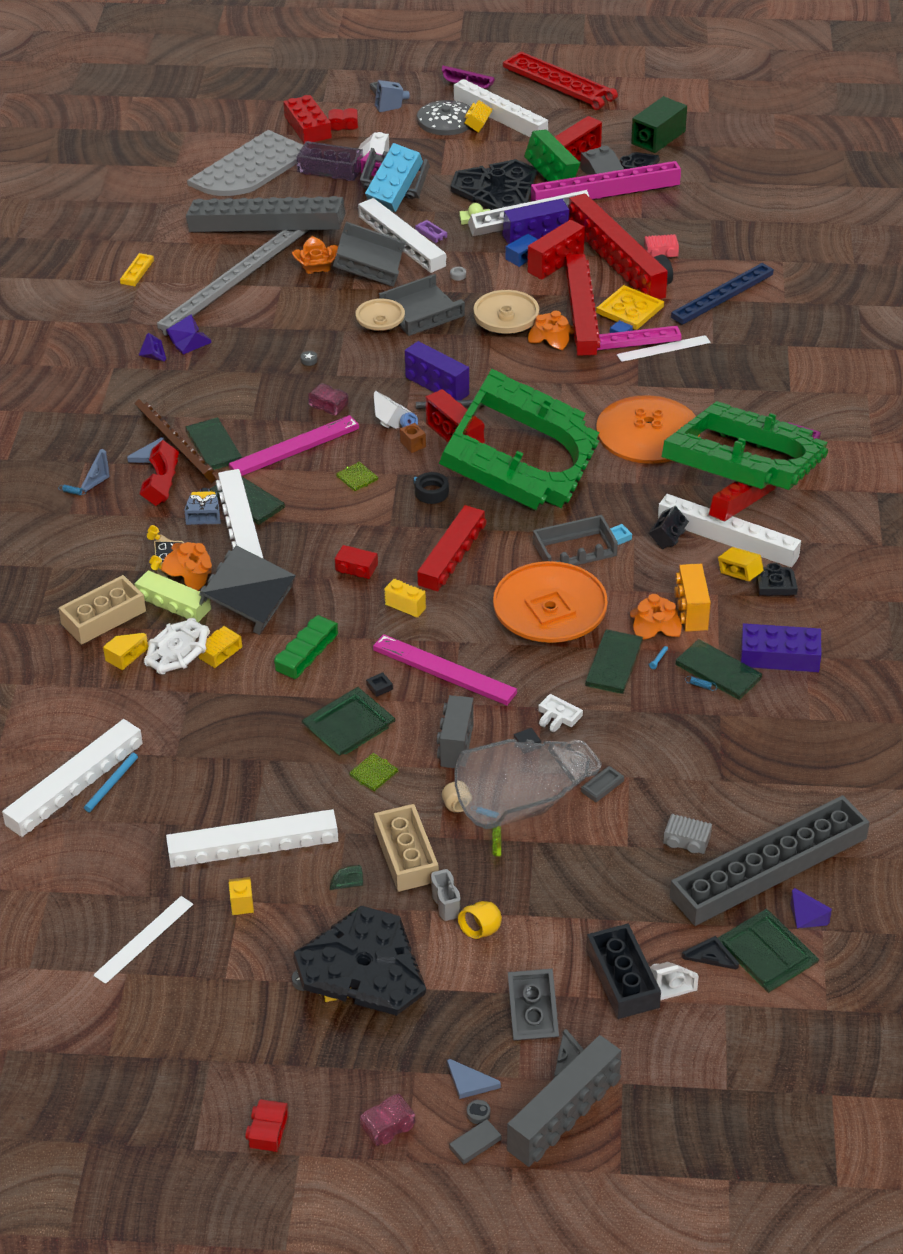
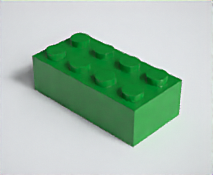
[524,129,580,182]

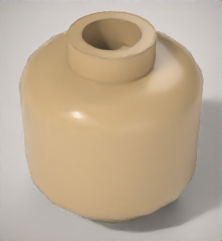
[441,782,471,812]

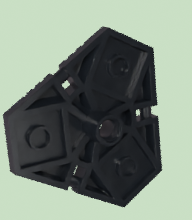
[451,159,537,210]
[293,906,426,1016]

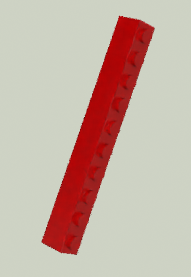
[566,254,600,355]

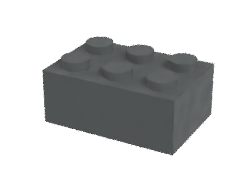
[437,695,474,769]

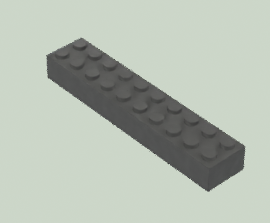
[186,196,346,232]
[670,795,870,926]

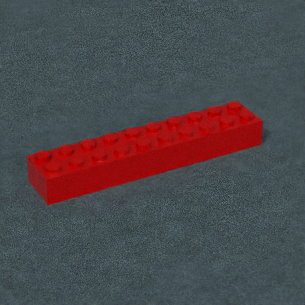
[568,193,668,300]

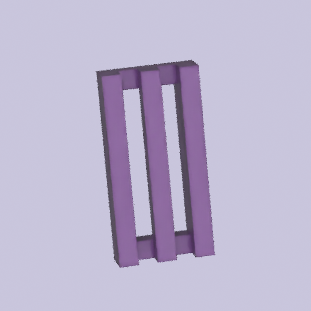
[415,220,447,243]

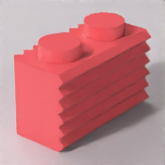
[644,234,679,257]

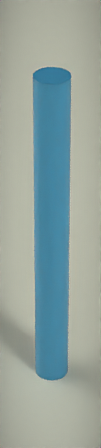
[84,753,138,812]

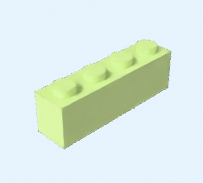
[135,570,211,622]

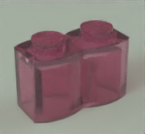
[308,383,348,415]
[360,1094,416,1146]

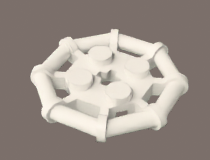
[144,618,210,674]

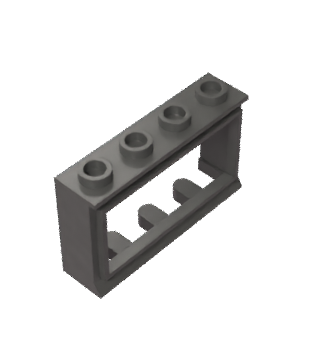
[360,148,430,199]
[533,515,618,566]

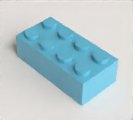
[365,143,423,212]

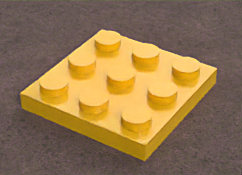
[596,285,664,330]

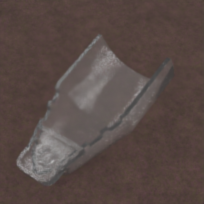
[455,739,601,829]

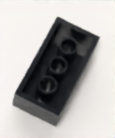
[586,923,661,1019]

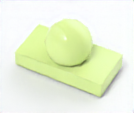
[459,203,490,225]

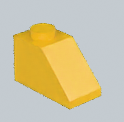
[103,633,148,670]
[229,877,254,915]

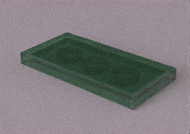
[185,417,242,470]
[209,476,285,525]
[585,629,643,694]
[675,639,762,700]

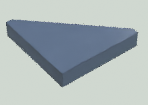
[127,438,164,463]
[81,449,110,492]
[447,1059,501,1099]

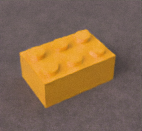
[674,564,711,632]

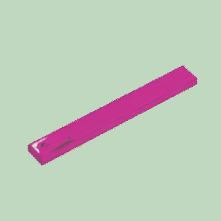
[229,415,359,476]
[373,634,517,705]

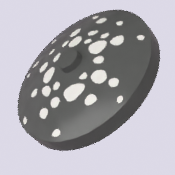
[417,100,471,135]

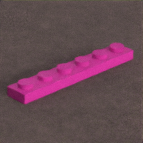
[597,326,681,350]

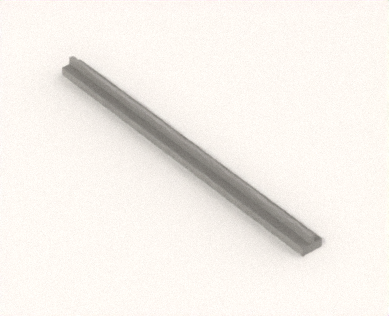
[157,230,309,336]

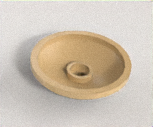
[356,299,405,331]

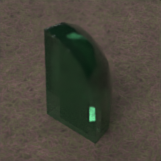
[329,865,363,890]

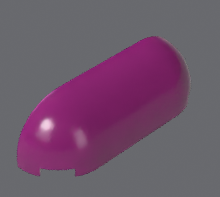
[442,65,495,89]

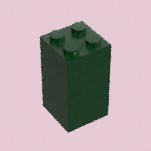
[631,96,687,153]

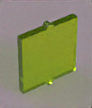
[336,462,378,491]
[349,753,398,791]

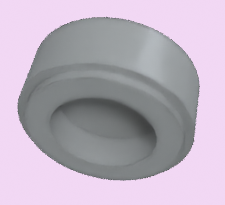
[450,267,466,281]

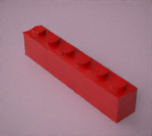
[709,481,776,522]
[417,505,486,592]

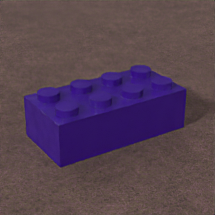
[503,198,569,244]
[405,341,469,400]
[741,623,821,672]

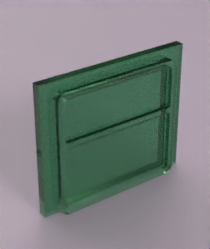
[302,687,396,756]
[718,909,819,993]

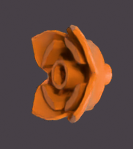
[292,236,338,274]
[528,311,574,351]
[161,542,212,591]
[630,594,682,640]

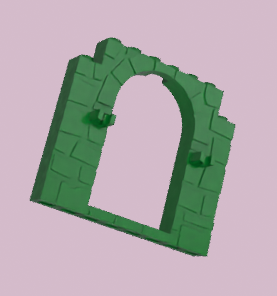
[439,369,600,510]
[661,401,828,490]

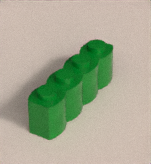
[274,615,338,679]

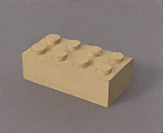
[58,575,146,645]
[374,804,439,892]

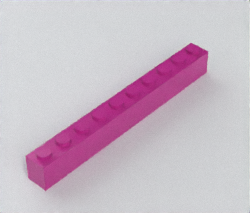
[531,161,681,201]

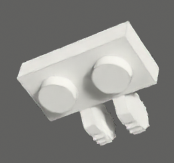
[539,694,583,732]

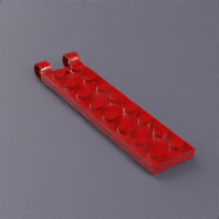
[503,52,618,110]

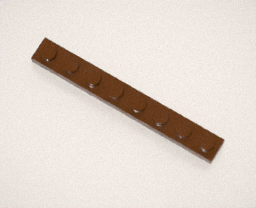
[134,399,217,484]

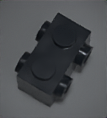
[649,505,689,549]

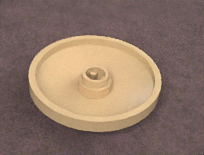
[474,290,539,333]

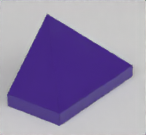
[166,314,199,344]
[174,332,211,354]
[139,333,166,361]
[790,888,832,928]

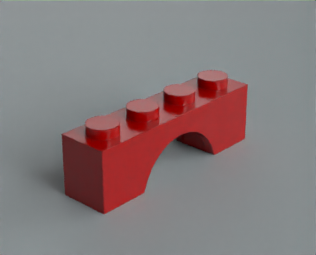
[139,440,179,506]

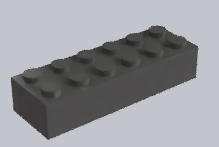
[507,1035,622,1167]

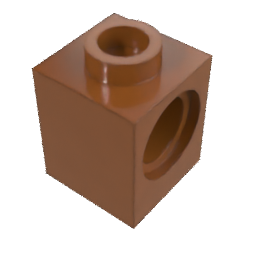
[400,423,426,453]

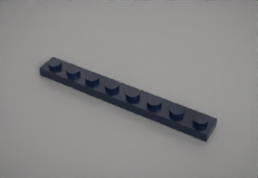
[671,263,774,325]

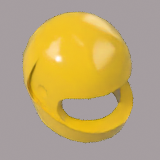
[458,901,502,939]

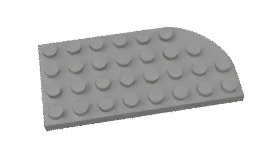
[187,130,312,196]

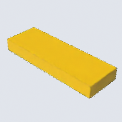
[120,253,154,286]

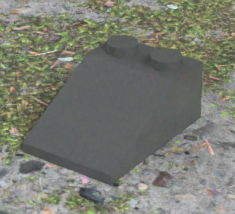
[581,145,624,175]
[508,968,559,1041]

